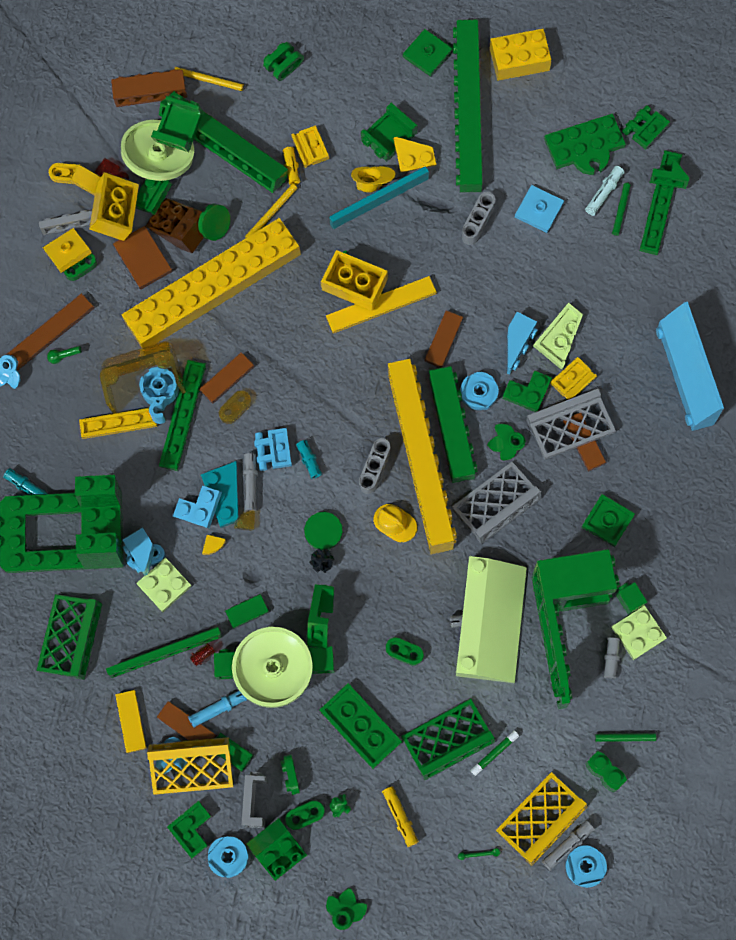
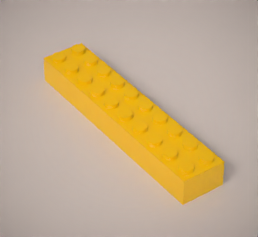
[121,218,301,351]
[388,359,457,554]

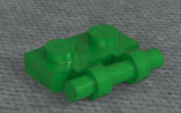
[622,105,670,150]

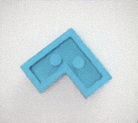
[173,486,222,528]

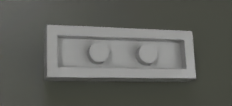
[39,210,92,236]

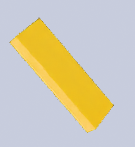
[115,690,147,753]

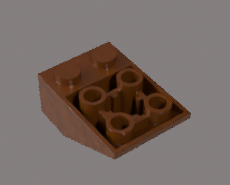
[145,198,204,253]

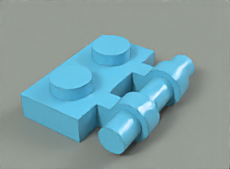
[254,428,292,471]

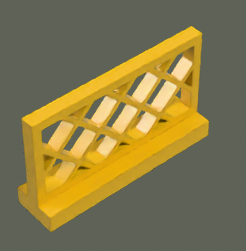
[147,737,234,795]
[496,772,587,866]

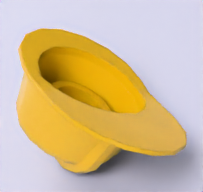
[351,166,395,193]
[373,504,417,542]

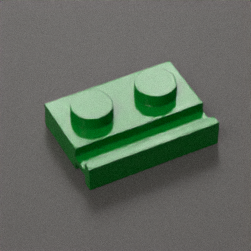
[135,179,172,215]

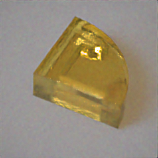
[234,511,255,531]

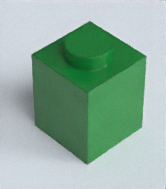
[616,582,647,616]

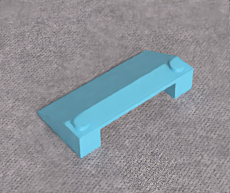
[656,302,724,431]

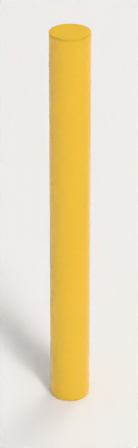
[174,67,244,91]
[245,184,297,238]

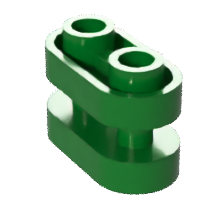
[263,42,304,81]

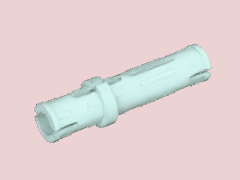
[585,166,625,216]

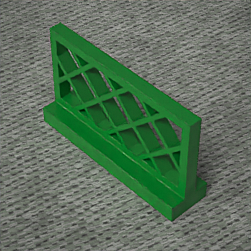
[37,594,102,680]
[401,699,495,780]

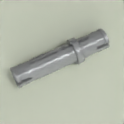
[243,453,258,512]
[542,820,595,871]

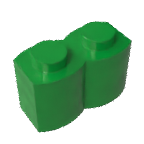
[585,751,627,792]

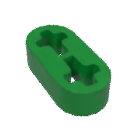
[63,253,97,281]

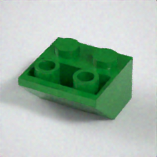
[246,818,307,881]

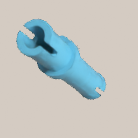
[188,691,247,728]

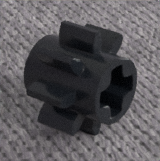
[309,548,335,573]

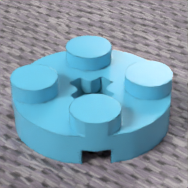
[460,372,499,410]
[208,836,249,878]
[565,846,607,888]

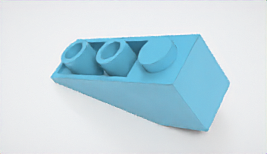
[507,312,538,375]

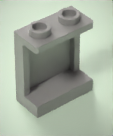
[241,772,268,829]

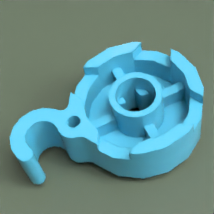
[139,366,179,424]

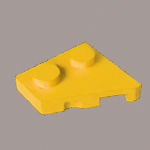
[393,137,436,173]

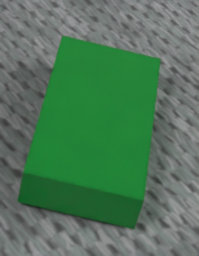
[225,594,269,629]
[217,733,254,772]

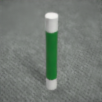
[470,730,519,776]

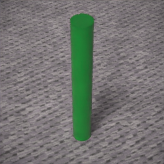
[612,183,631,236]
[595,733,656,742]

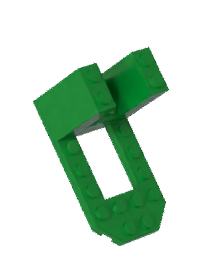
[0,475,124,573]
[531,549,619,709]

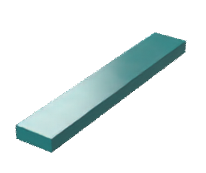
[329,166,429,229]

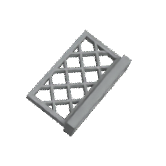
[526,389,616,460]
[452,462,542,544]

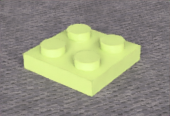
[136,557,192,612]
[611,605,667,660]

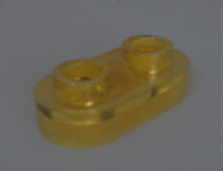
[219,391,251,424]

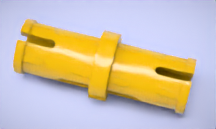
[283,147,300,185]

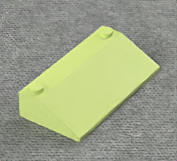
[456,556,527,683]

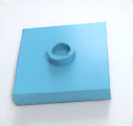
[514,185,564,233]

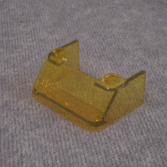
[100,342,186,414]

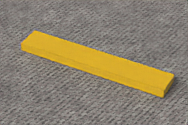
[326,276,436,334]

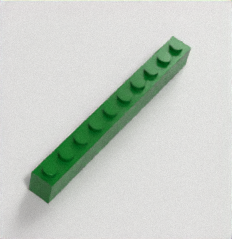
[453,20,482,192]

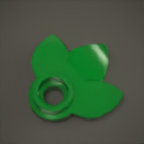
[487,424,525,461]
[326,889,367,930]

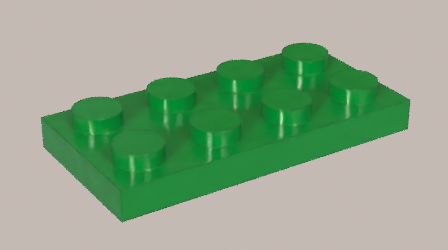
[319,683,402,769]

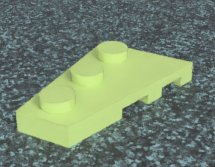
[533,303,583,370]

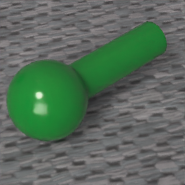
[47,346,82,364]

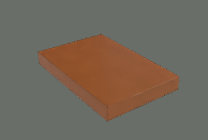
[113,226,172,290]

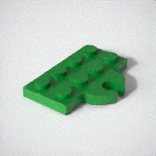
[544,113,626,175]

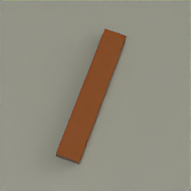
[6,293,94,371]

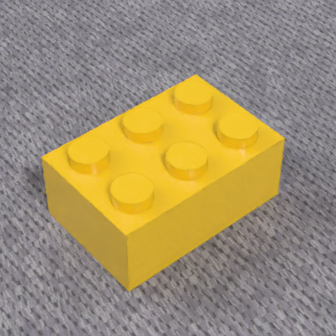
[490,29,551,81]
[89,172,139,241]
[321,250,388,311]

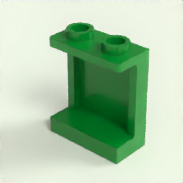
[151,95,204,153]
[361,102,417,162]
[307,584,334,648]

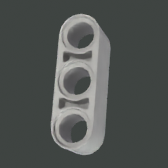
[462,192,495,245]
[359,438,391,494]

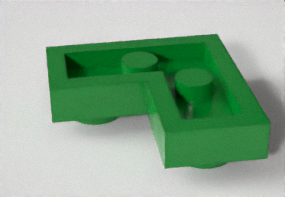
[502,371,552,412]
[167,801,211,859]

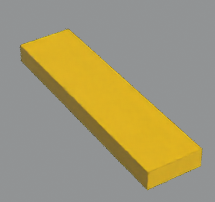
[79,408,157,439]

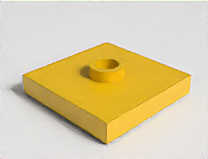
[42,228,92,273]

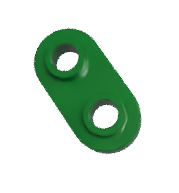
[386,638,424,666]
[281,754,300,795]
[285,801,325,830]

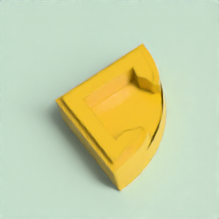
[202,535,226,555]

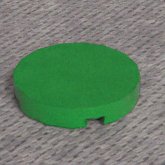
[198,203,230,241]
[304,512,343,550]

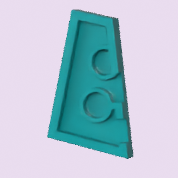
[201,461,239,528]

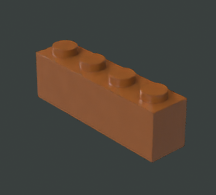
[111,69,187,107]

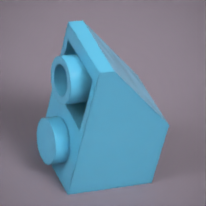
[123,528,155,576]

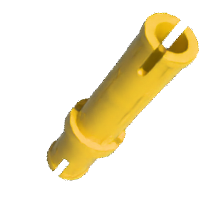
[382,786,419,848]

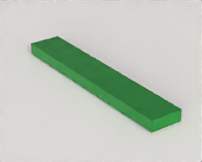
[639,150,682,255]
[159,360,206,471]
[106,627,222,678]

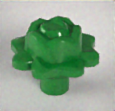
[329,794,351,817]

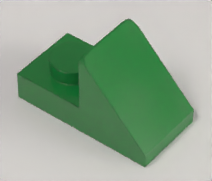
[650,159,689,189]

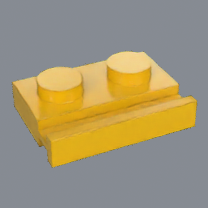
[291,125,329,168]
[550,357,597,400]

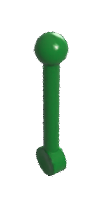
[458,848,500,860]

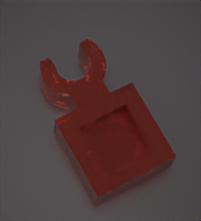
[95,158,129,180]

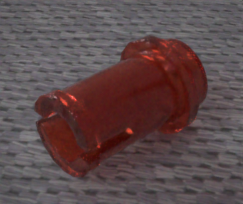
[189,643,215,667]

